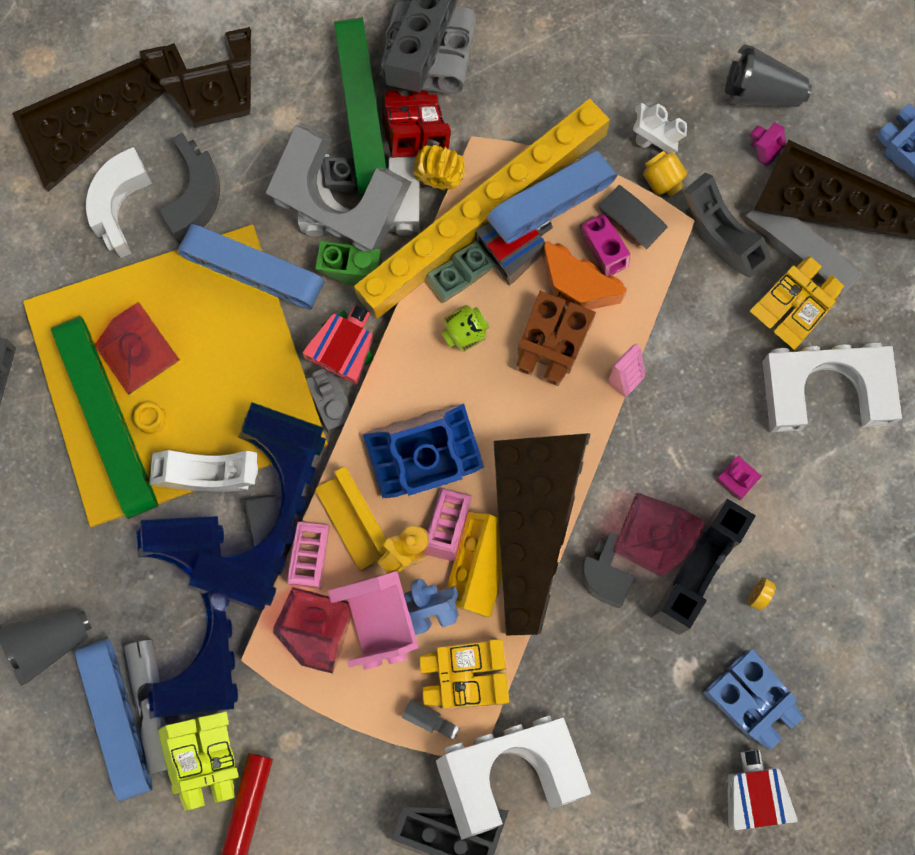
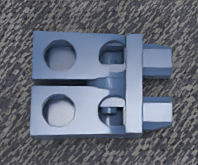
[877,104,915,179]
[702,649,804,750]

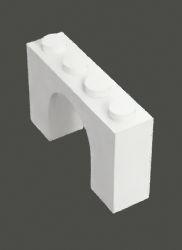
[298,154,420,237]
[762,343,902,433]
[436,716,591,840]

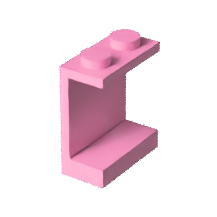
[328,571,419,670]

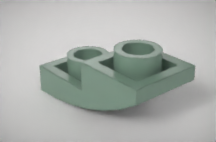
[425,241,496,303]

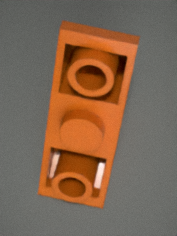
[543,241,627,310]

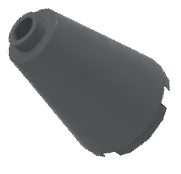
[725,44,812,107]
[0,608,92,686]

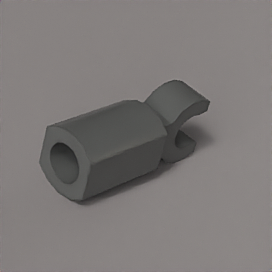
[402,699,460,740]

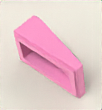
[608,344,645,397]
[424,488,472,561]
[287,522,330,589]

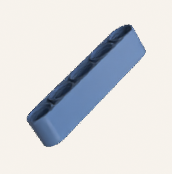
[487,151,618,244]
[177,224,325,310]
[75,638,153,802]

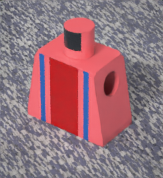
[303,305,373,385]

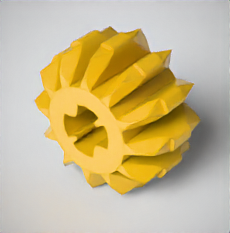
[413,145,465,190]

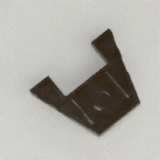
[139,27,251,128]

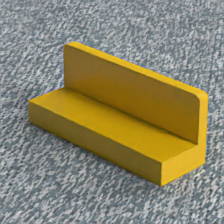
[315,466,387,571]
[447,512,502,617]

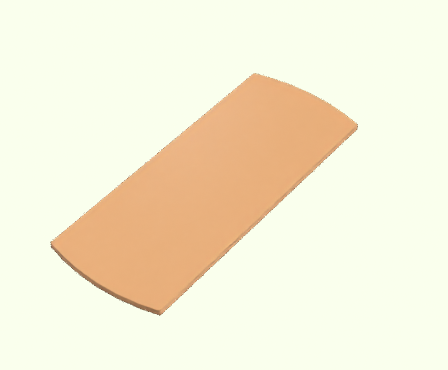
[241,136,695,756]

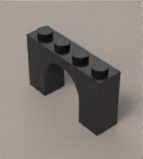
[651,498,756,635]

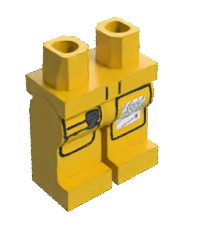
[750,256,845,350]
[419,639,510,709]

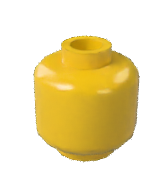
[643,150,688,197]

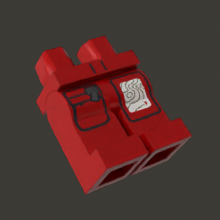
[382,90,451,158]

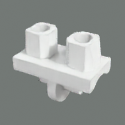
[633,103,687,153]

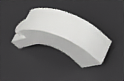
[86,147,152,258]
[149,450,258,492]

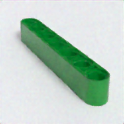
[334,17,386,195]
[51,315,158,519]

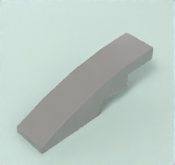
[745,207,861,298]

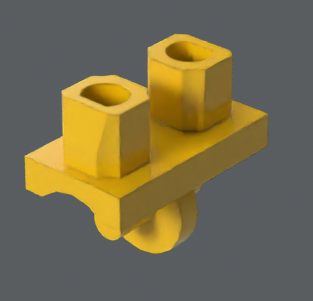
[377,525,429,573]

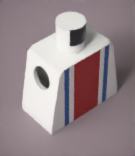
[728,750,798,830]

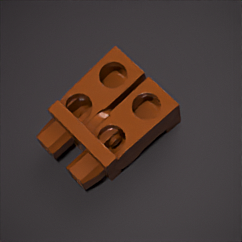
[516,290,596,386]

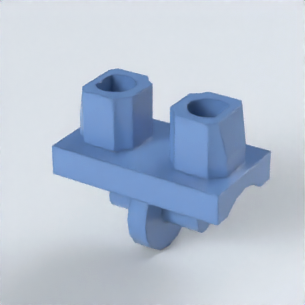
[404,579,459,635]

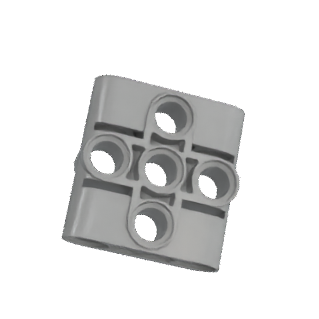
[379,1,477,93]

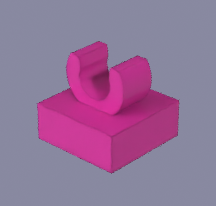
[750,122,786,166]
[716,456,762,501]

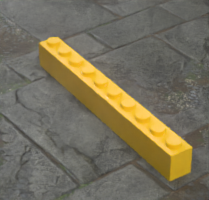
[354,98,610,320]

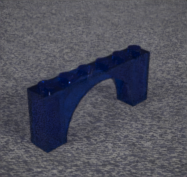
[186,402,326,611]
[135,516,238,719]

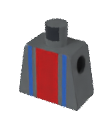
[476,221,553,286]

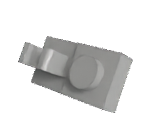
[305,368,351,433]

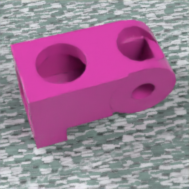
[580,214,630,276]

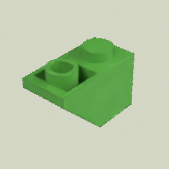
[315,241,383,286]

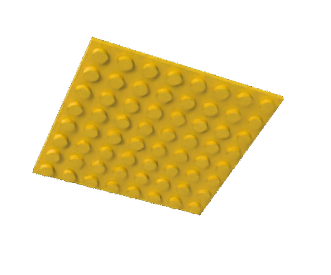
[23,224,329,528]

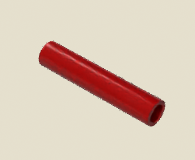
[221,753,273,855]

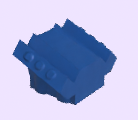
[363,404,484,499]

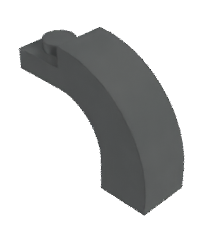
[159,132,220,244]
[683,172,772,278]

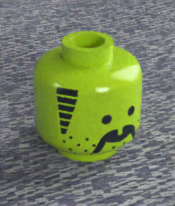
[441,305,489,352]

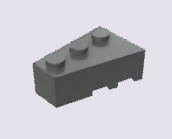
[391,807,509,855]

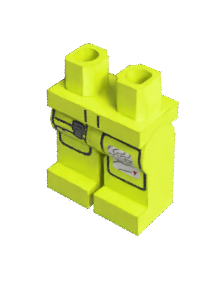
[158,711,239,811]

